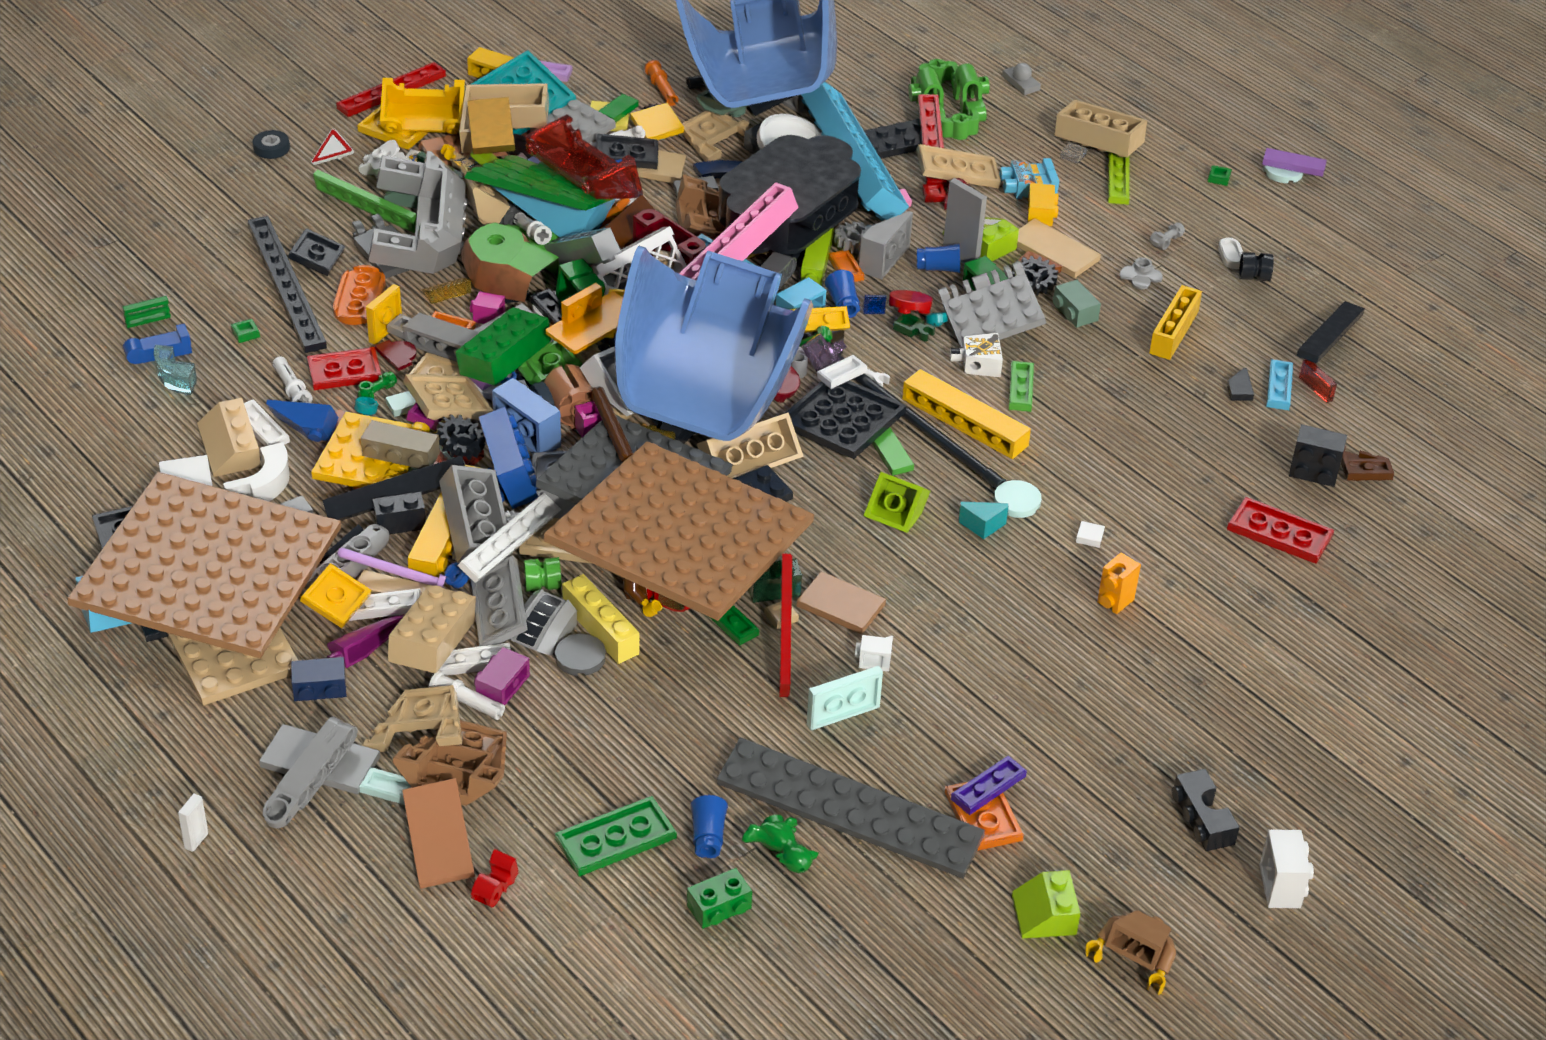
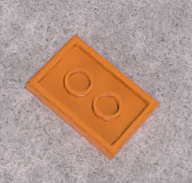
[945,782,1024,851]

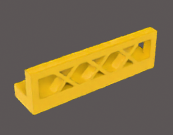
[792,306,850,333]

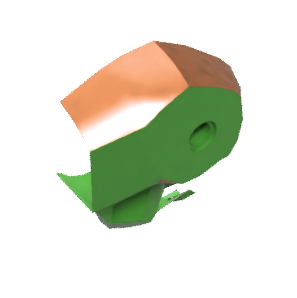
[461,223,560,302]

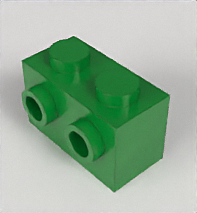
[687,868,752,929]

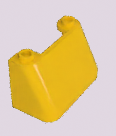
[380,78,466,134]

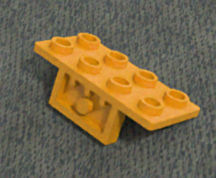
[546,283,623,354]

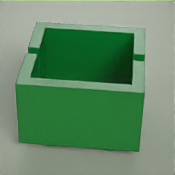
[555,258,606,302]

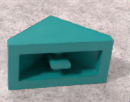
[958,501,1009,539]

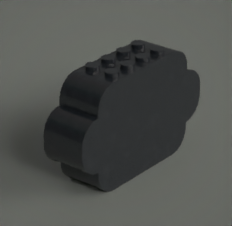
[718,135,861,254]

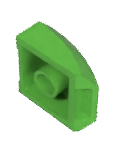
[518,341,583,385]

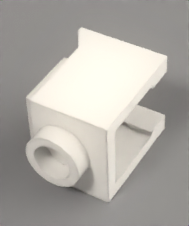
[855,635,893,672]

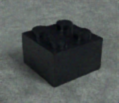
[1289,424,1348,487]

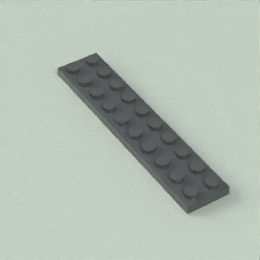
[717,737,985,879]

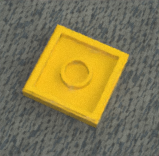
[631,103,684,140]
[366,284,402,345]
[300,563,372,628]

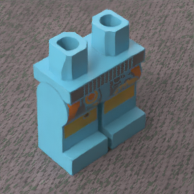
[999,158,1060,199]

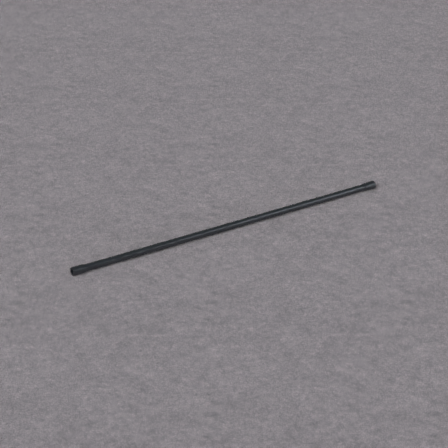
[773,304,1007,489]

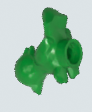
[742,815,819,873]

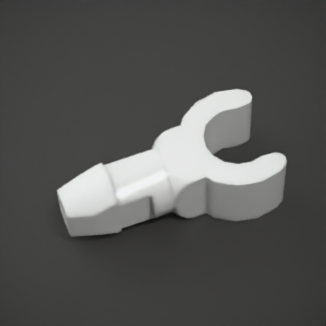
[865,369,890,387]

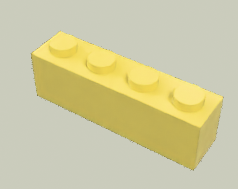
[562,574,640,664]

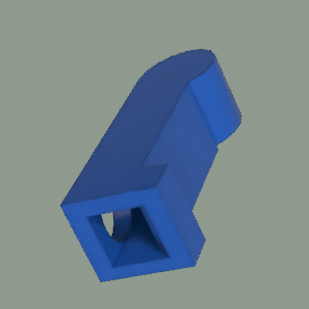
[123,323,192,364]

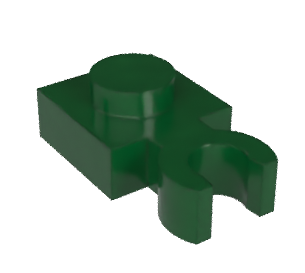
[893,314,935,342]

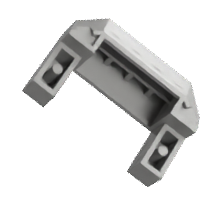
[368,151,467,274]

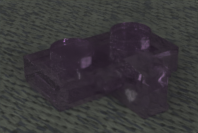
[801,333,847,372]

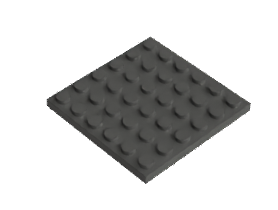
[536,415,733,504]

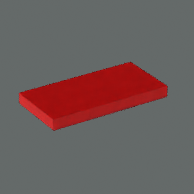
[1227,496,1334,564]

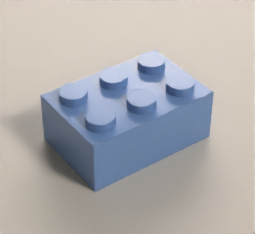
[492,378,561,454]

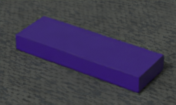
[951,755,1027,815]

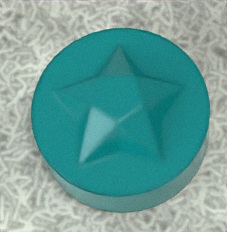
[925,312,948,327]
[354,397,378,415]

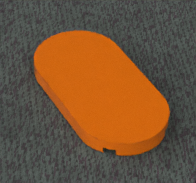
[333,265,386,325]

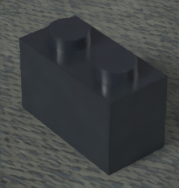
[373,492,426,535]

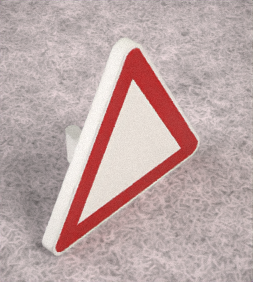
[311,129,354,165]

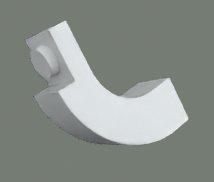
[223,442,290,501]

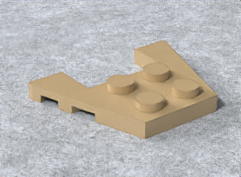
[682,110,753,161]
[362,685,462,752]

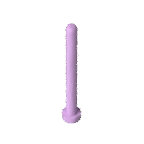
[337,548,446,588]

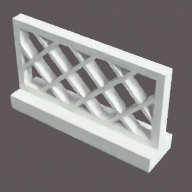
[591,226,687,295]

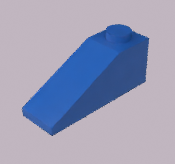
[266,400,339,442]

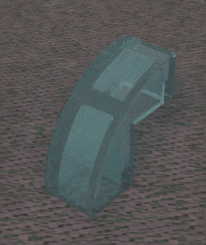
[154,345,197,395]

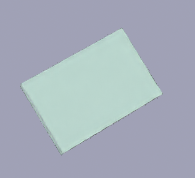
[807,666,883,730]

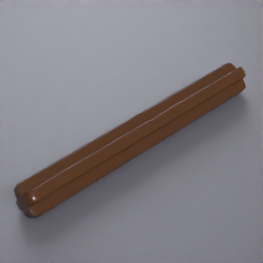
[591,387,633,462]

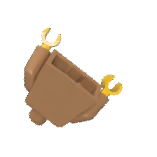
[1086,910,1176,995]

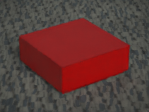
[922,184,946,203]

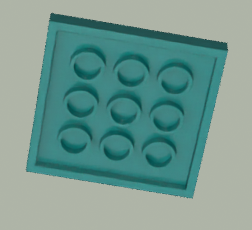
[470,50,576,135]

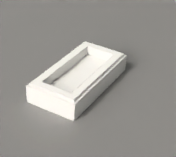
[817,355,867,389]
[178,794,208,852]

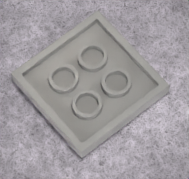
[530,99,616,151]

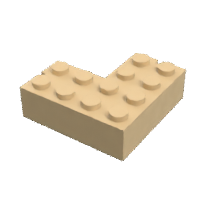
[459,84,549,153]

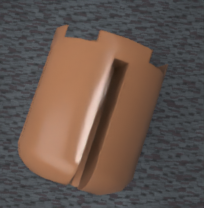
[544,364,594,429]

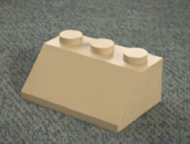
[460,163,510,225]
[197,397,261,477]

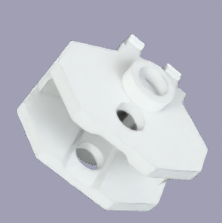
[358,140,407,178]

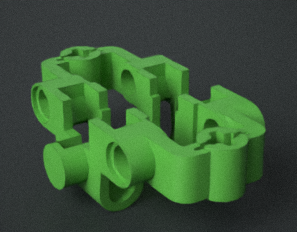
[908,59,990,140]

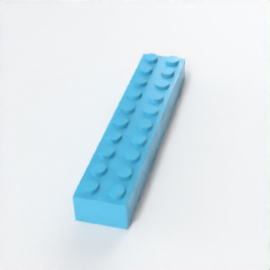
[801,82,909,221]

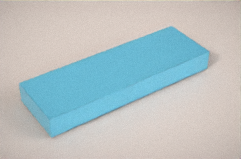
[1266,359,1293,410]

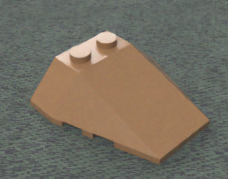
[676,175,726,236]
[393,720,507,806]

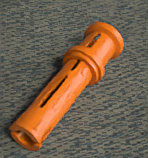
[645,60,679,106]

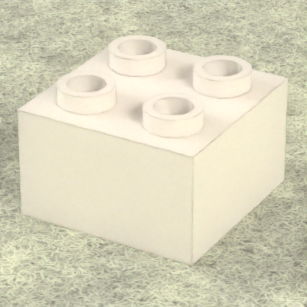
[1260,830,1314,908]

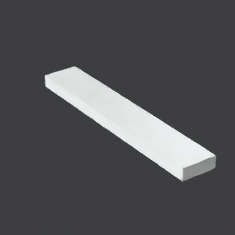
[458,493,562,583]

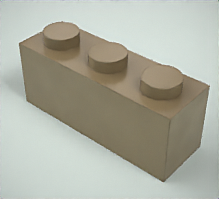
[361,420,440,469]

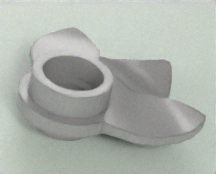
[1120,257,1163,290]

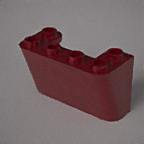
[633,209,707,265]

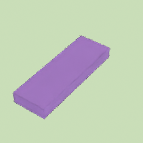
[1262,148,1327,177]

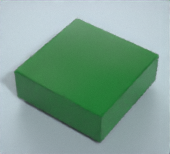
[1207,165,1232,186]
[231,319,260,343]

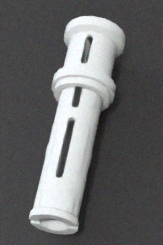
[514,212,552,245]
[272,357,312,403]
[429,670,505,720]

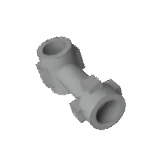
[1149,222,1185,250]

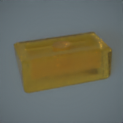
[422,278,472,304]

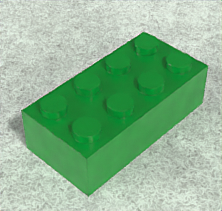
[455,307,552,386]

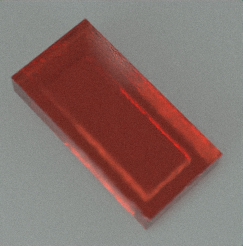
[1299,360,1337,403]

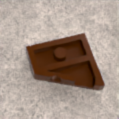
[1341,446,1394,481]

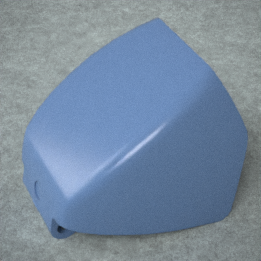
[676,0,837,108]
[615,245,814,441]

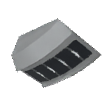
[509,589,577,656]

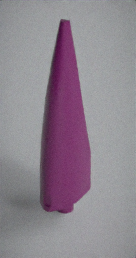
[327,614,405,668]

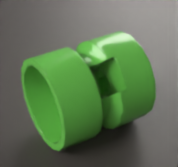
[524,557,561,592]

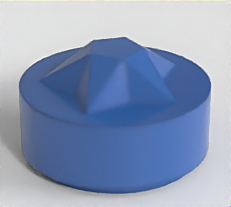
[444,562,469,588]

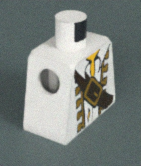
[950,333,1003,377]

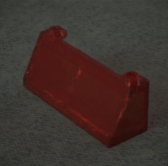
[525,114,643,199]

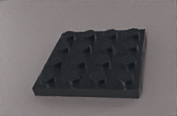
[784,380,907,459]

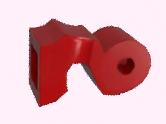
[471,849,519,908]

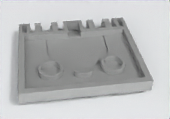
[938,261,1046,348]

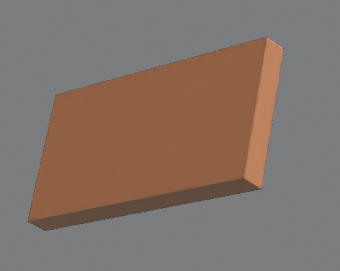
[402,778,475,889]

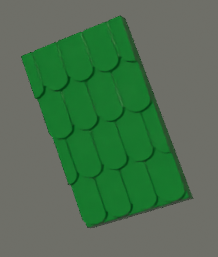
[464,155,629,237]

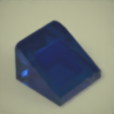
[862,295,886,314]

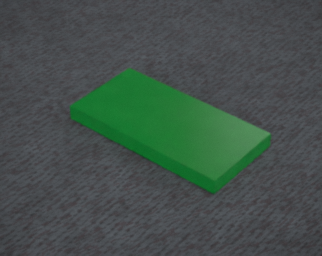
[555,796,677,877]

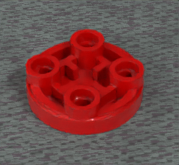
[888,290,933,314]

